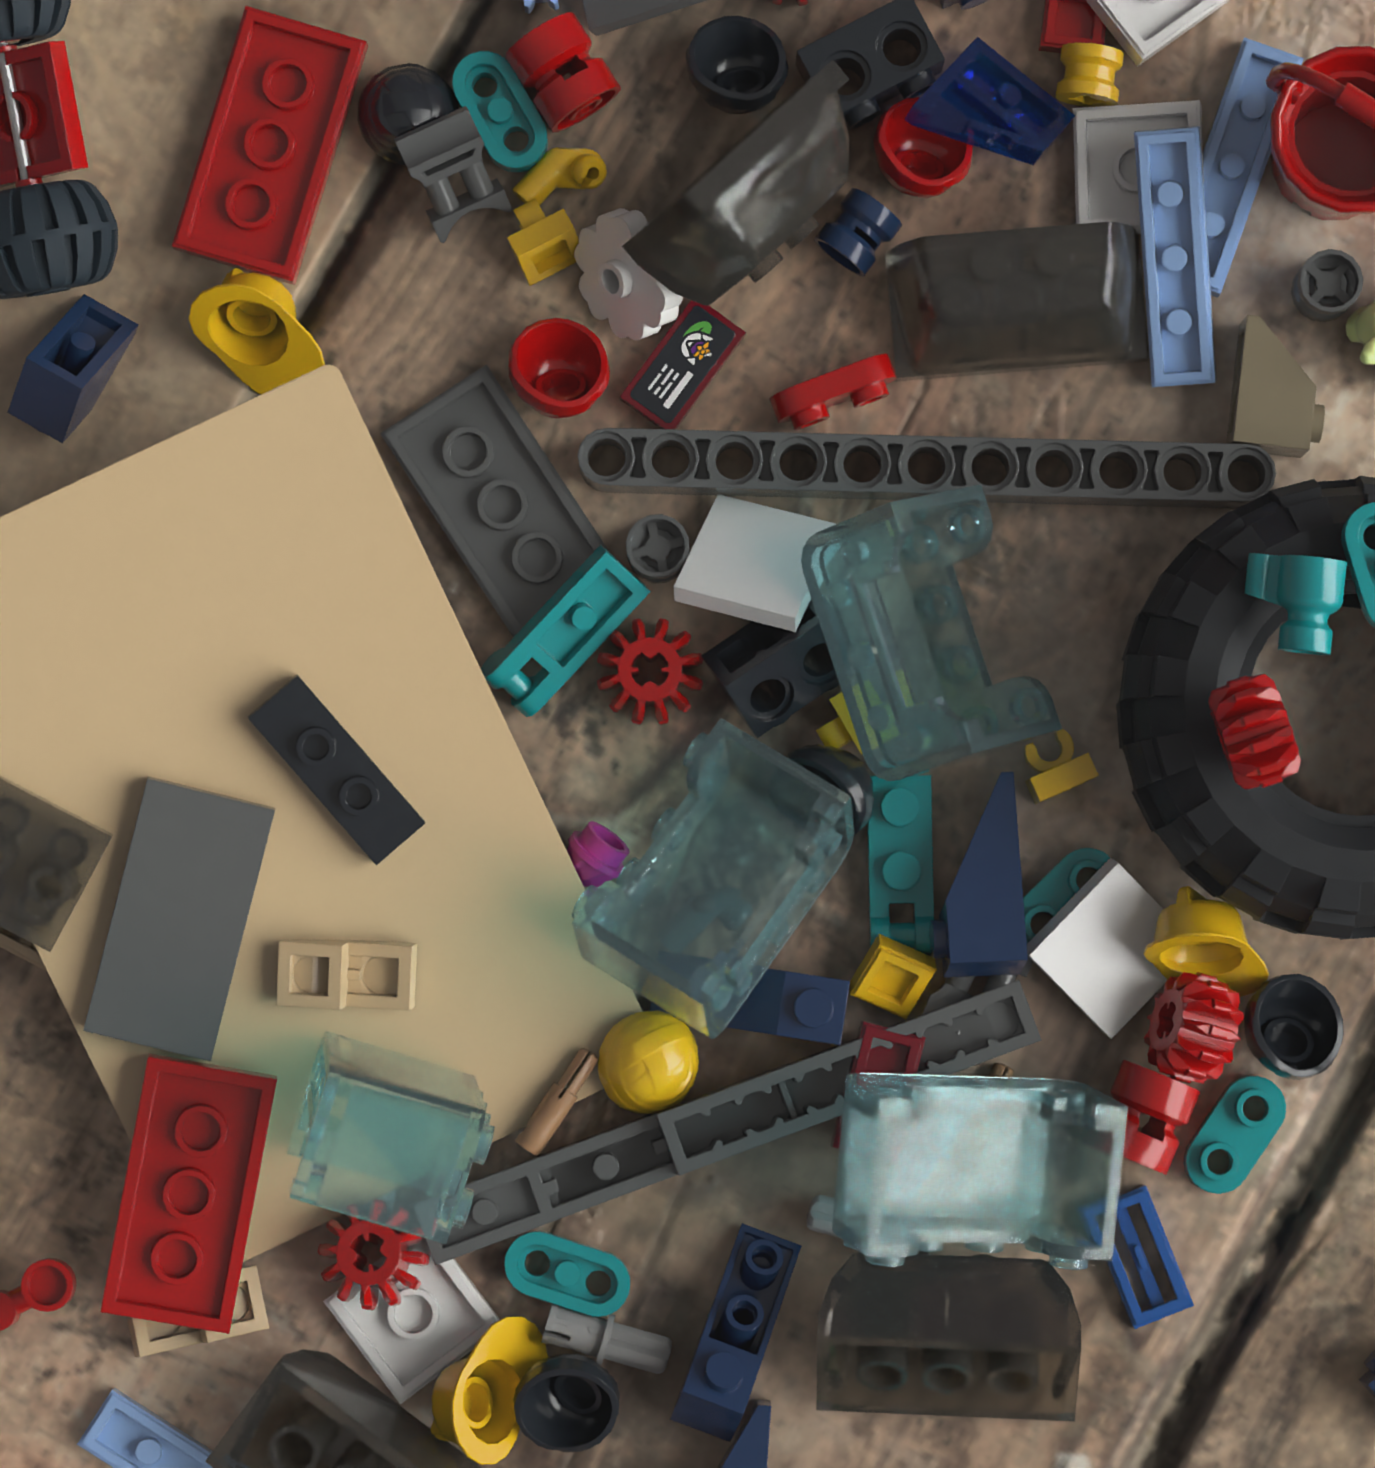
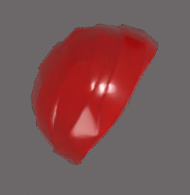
[873,97,973,199]
[508,318,610,418]

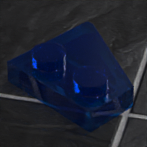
[905,36,1075,166]

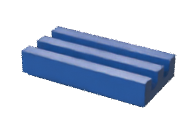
[1085,1185,1194,1329]

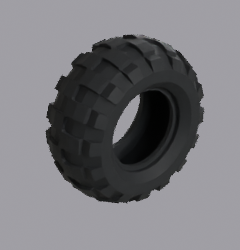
[1116,476,1375,940]

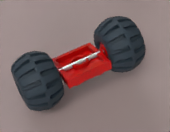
[0,0,118,299]

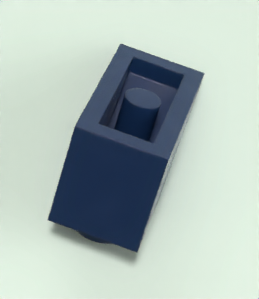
[7,294,139,444]

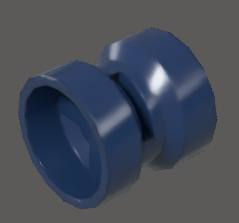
[814,188,902,277]

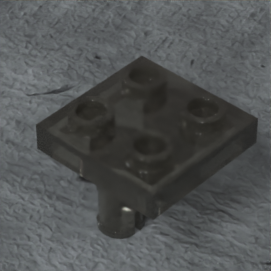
[0,775,113,952]

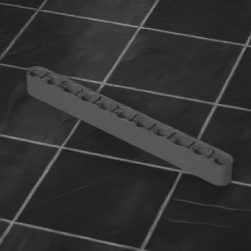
[578,428,1276,509]

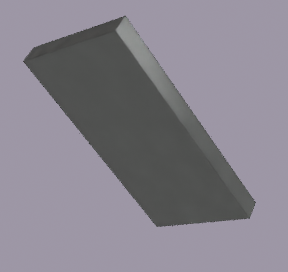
[380,364,610,637]
[83,776,275,1061]

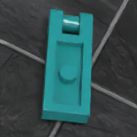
[481,544,651,717]
[867,775,934,954]

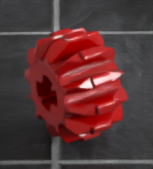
[597,618,703,726]
[1208,674,1301,790]
[1144,972,1244,1084]
[318,1199,429,1311]

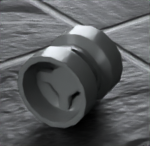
[1291,249,1363,322]
[626,514,690,584]

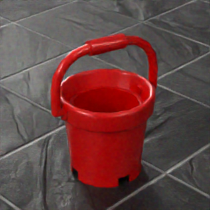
[1266,46,1375,220]

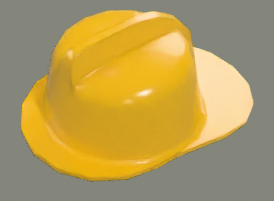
[189,268,325,394]
[1143,886,1269,997]
[431,1316,548,1465]

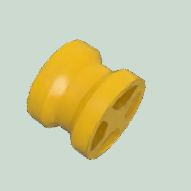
[1055,43,1124,107]

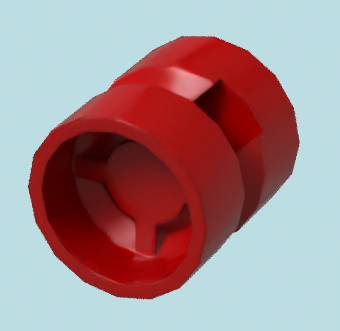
[505,12,621,133]
[1089,1060,1200,1175]

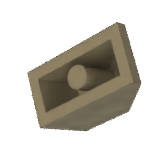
[1226,315,1325,458]

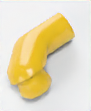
[512,147,607,205]

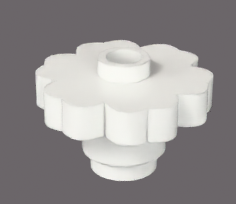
[574,208,692,340]

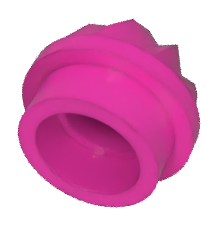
[567,821,630,888]

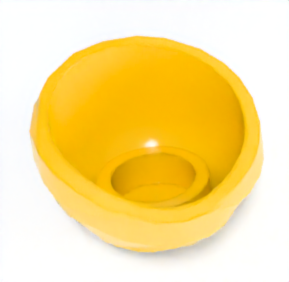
[598,1010,699,1114]

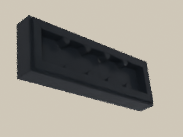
[248,674,426,865]

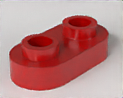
[769,353,897,430]

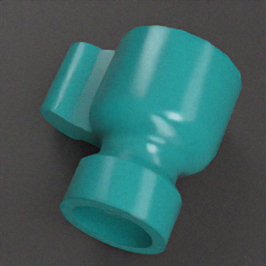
[1244,553,1347,655]

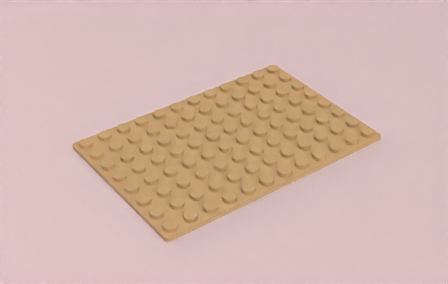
[0,365,643,1262]

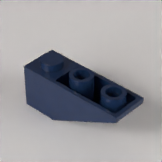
[670,1223,802,1442]

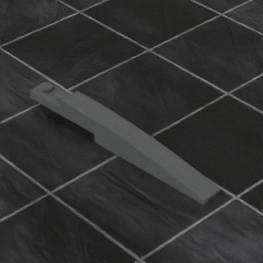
[413,980,1042,1265]

